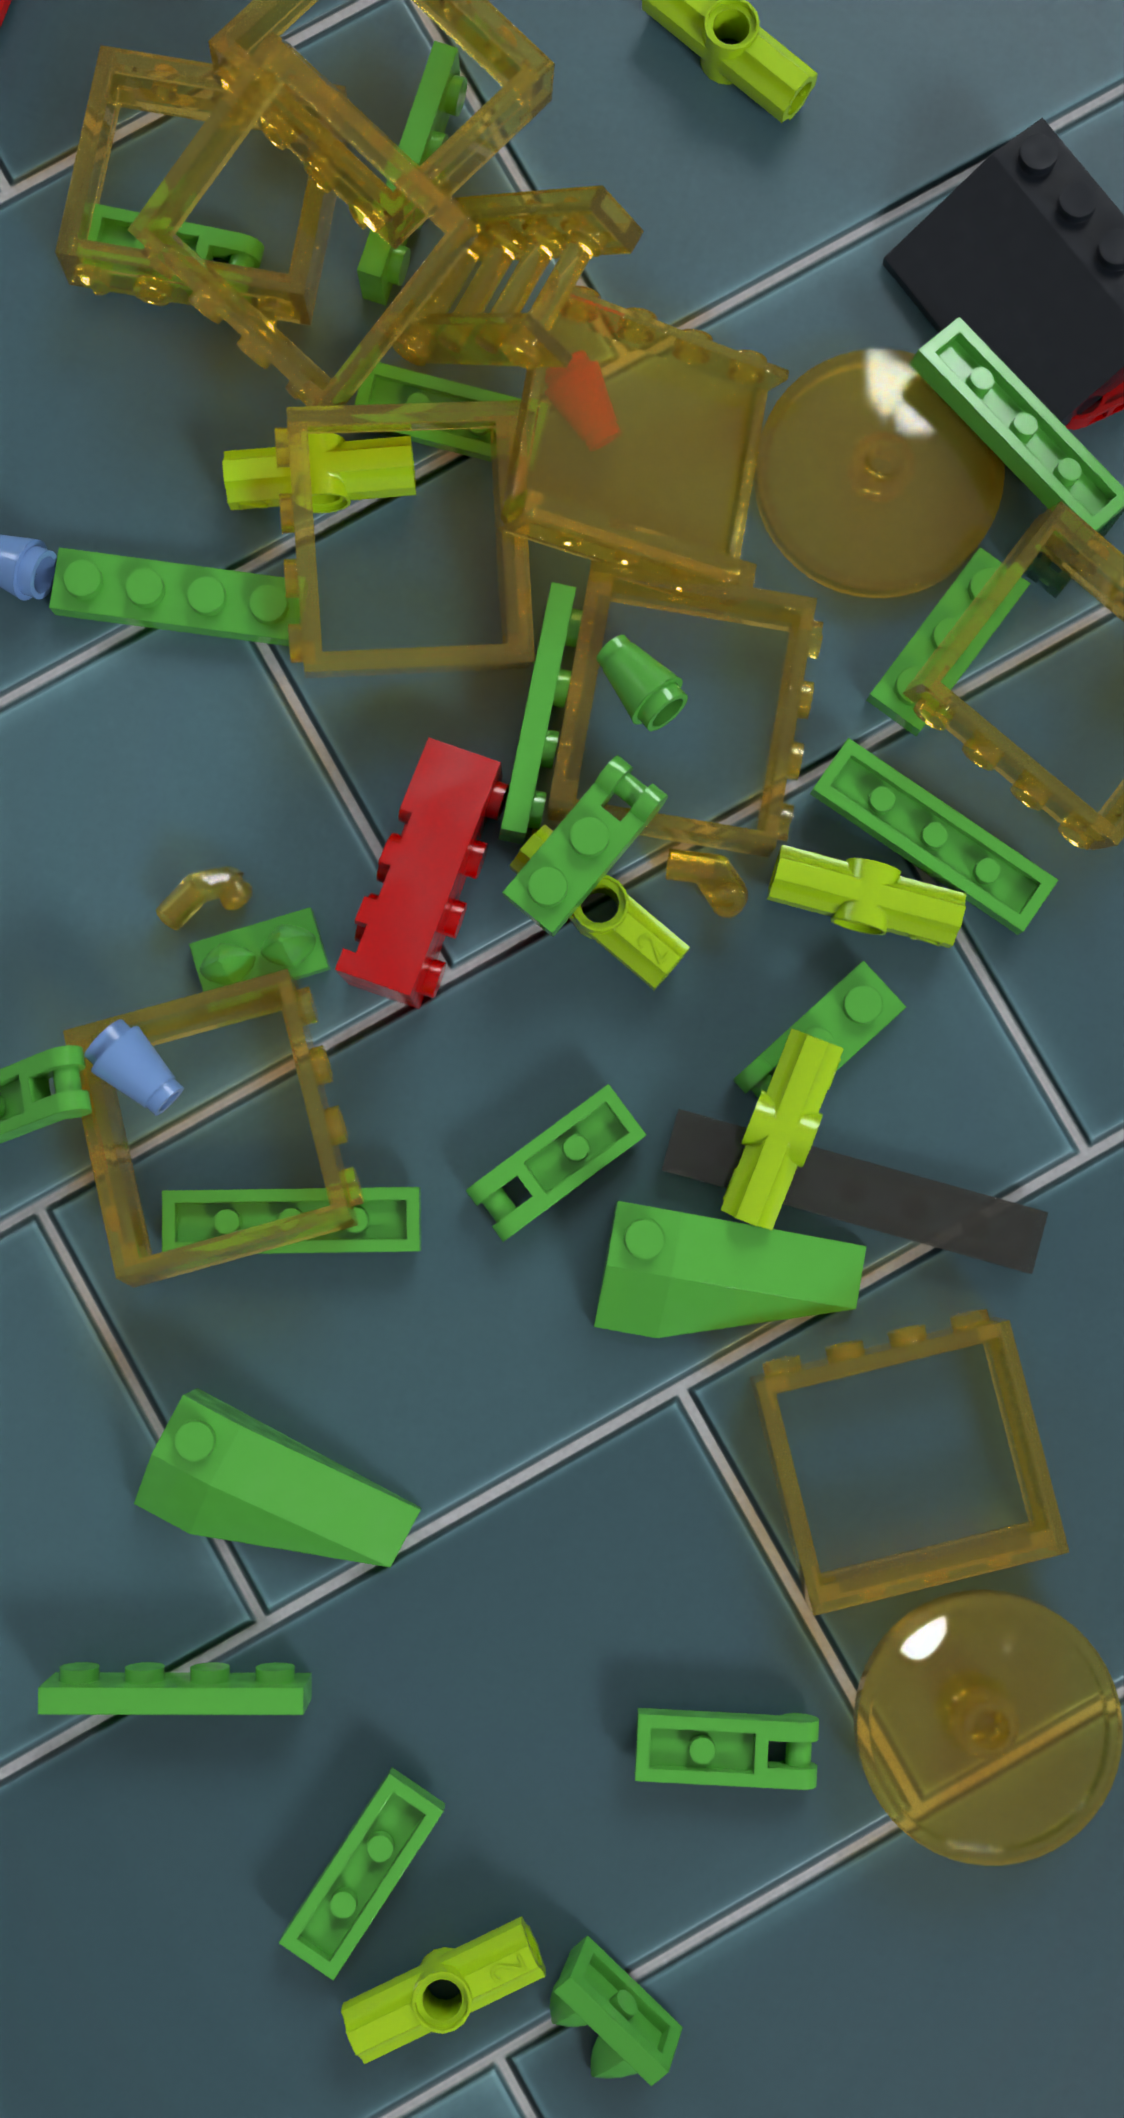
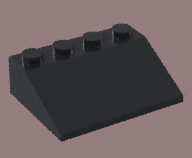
[883,117,1124,426]

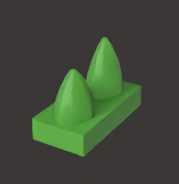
[189,907,331,1006]
[550,1935,683,2086]

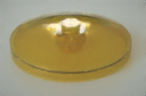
[754,349,1005,598]
[854,1589,1123,1866]

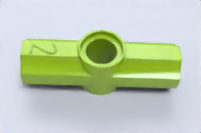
[642,0,818,123]
[222,432,416,513]
[509,824,690,990]
[766,845,966,948]
[721,1028,844,1230]
[341,1916,546,2064]

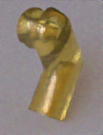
[665,848,748,918]
[156,865,253,930]

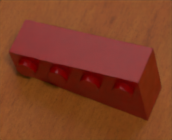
[335,737,510,1009]

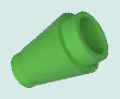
[596,635,688,731]

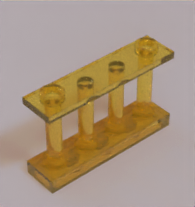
[377,185,644,370]

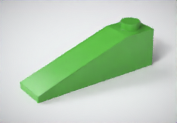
[594,1201,867,1338]
[134,1388,421,1568]

